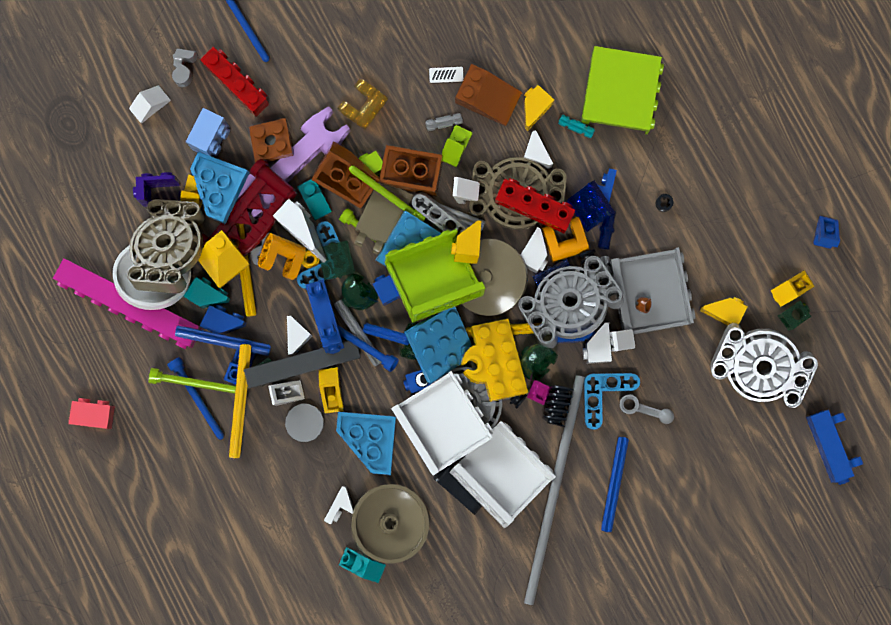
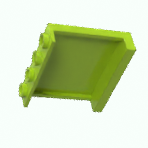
[581,46,664,135]
[384,229,485,323]

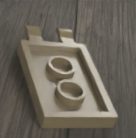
[355,182,413,255]

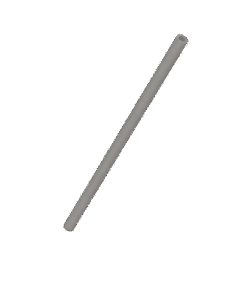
[524,375,585,605]

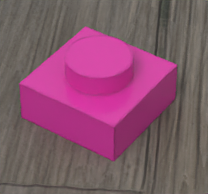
[527,380,551,405]

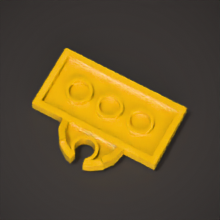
[461,319,528,402]

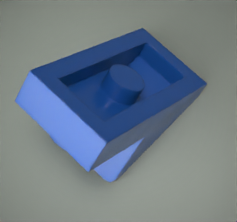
[588,168,617,210]
[813,216,840,249]

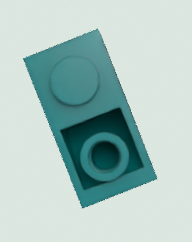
[183,277,231,309]
[339,547,386,583]

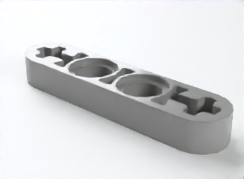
[412,192,469,237]

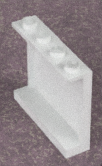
[391,371,494,475]
[450,421,556,528]

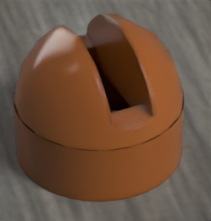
[635,297,651,313]

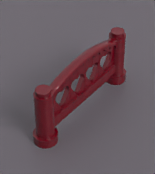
[202,159,297,257]

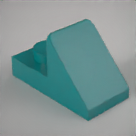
[297,179,332,221]

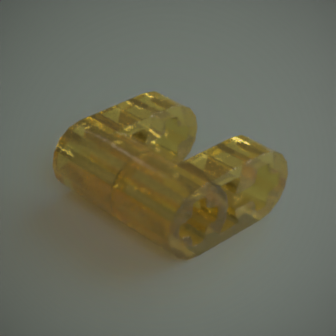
[337,79,388,130]

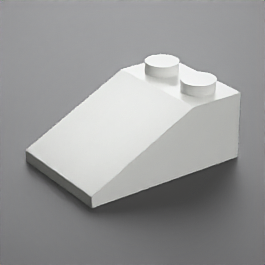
[273,199,326,263]

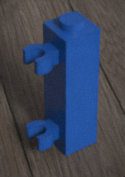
[305,279,345,354]
[806,410,863,485]

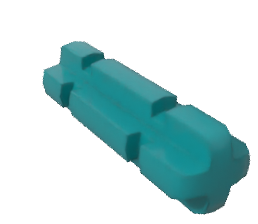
[558,115,595,138]

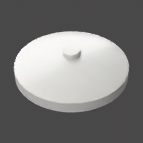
[113,244,191,310]

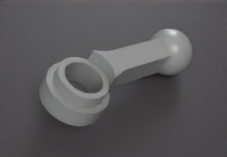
[620,395,674,424]

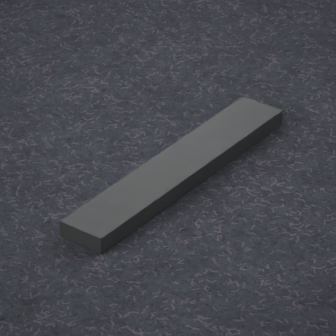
[243,341,361,389]

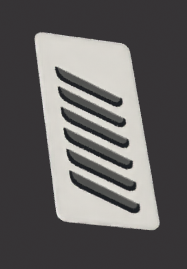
[429,67,463,83]

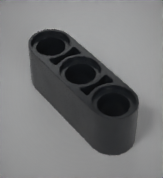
[433,466,482,515]

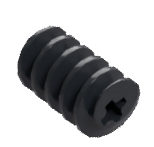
[542,385,574,428]

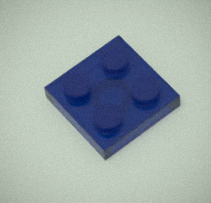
[567,180,615,232]

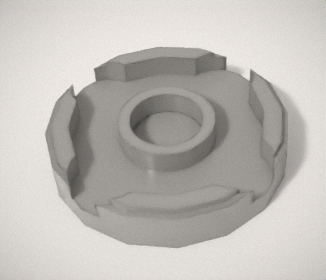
[285,404,324,442]

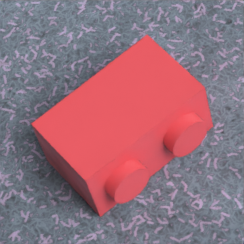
[69,398,115,429]

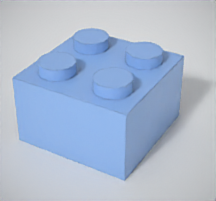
[186,108,230,157]

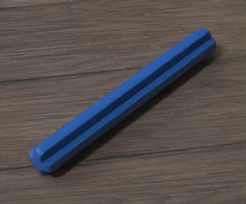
[175,325,271,356]
[601,437,629,533]

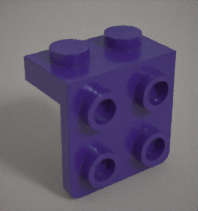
[133,172,181,207]

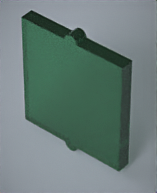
[319,240,356,281]

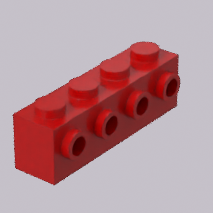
[200,47,269,117]
[495,178,575,234]

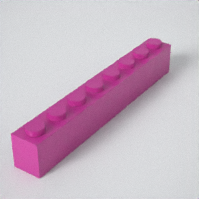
[53,258,203,350]

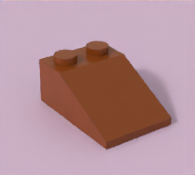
[455,64,522,126]
[312,141,380,208]
[379,145,443,197]

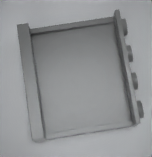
[609,247,695,334]

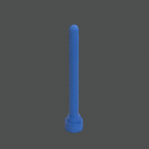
[225,0,270,62]
[338,325,399,372]
[167,357,224,440]

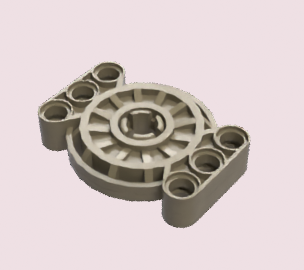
[469,157,566,230]
[127,199,205,293]

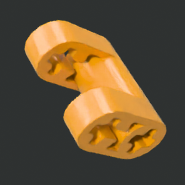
[542,217,589,262]
[258,233,306,280]

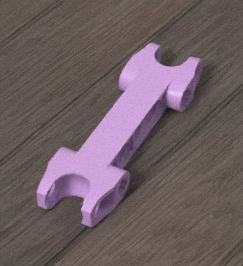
[237,107,351,220]

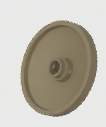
[462,239,528,316]
[351,484,429,563]

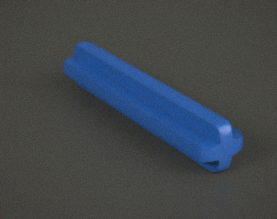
[363,323,410,345]

